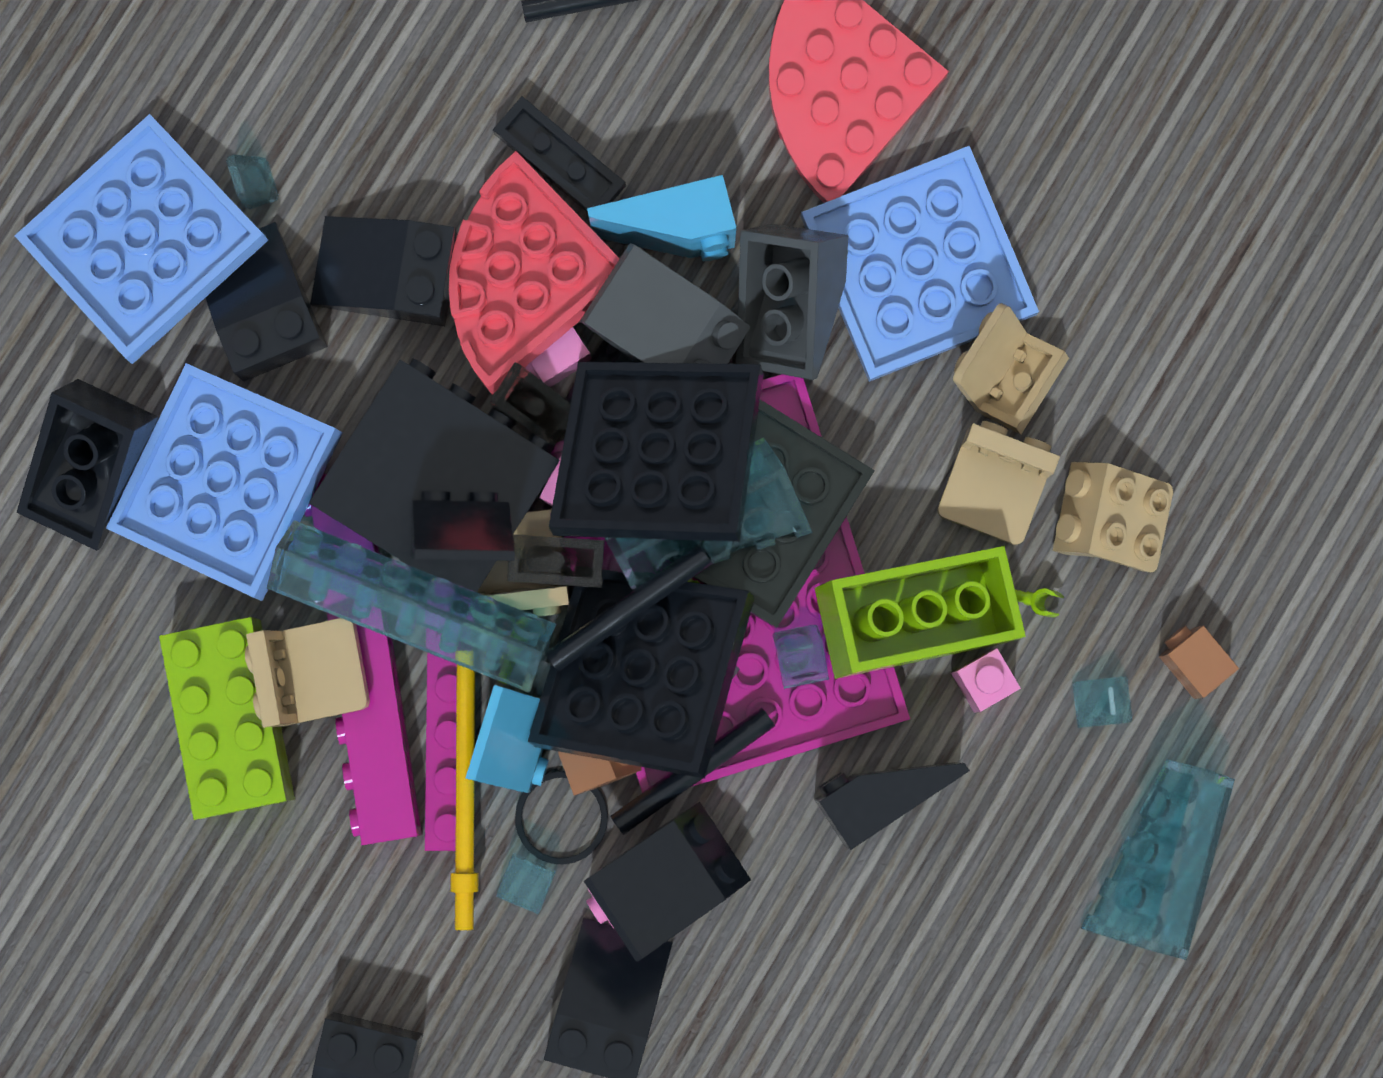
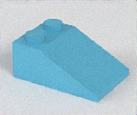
[587,175,737,261]
[466,685,549,793]

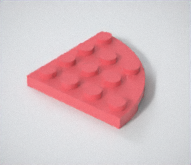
[768,0,949,203]
[449,151,620,395]

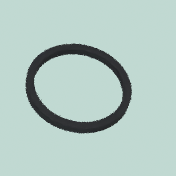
[515,771,608,865]

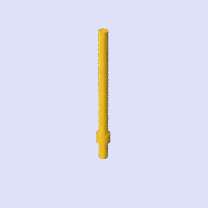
[450,648,479,930]

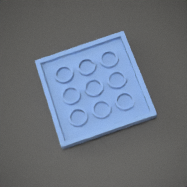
[15,114,268,364]
[801,146,1039,382]
[106,363,343,601]

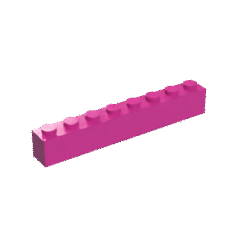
[305,474,422,845]

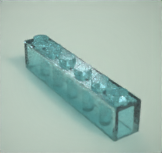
[267,520,556,693]

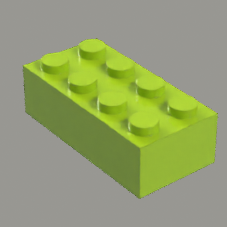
[814,546,1026,679]
[159,617,295,820]

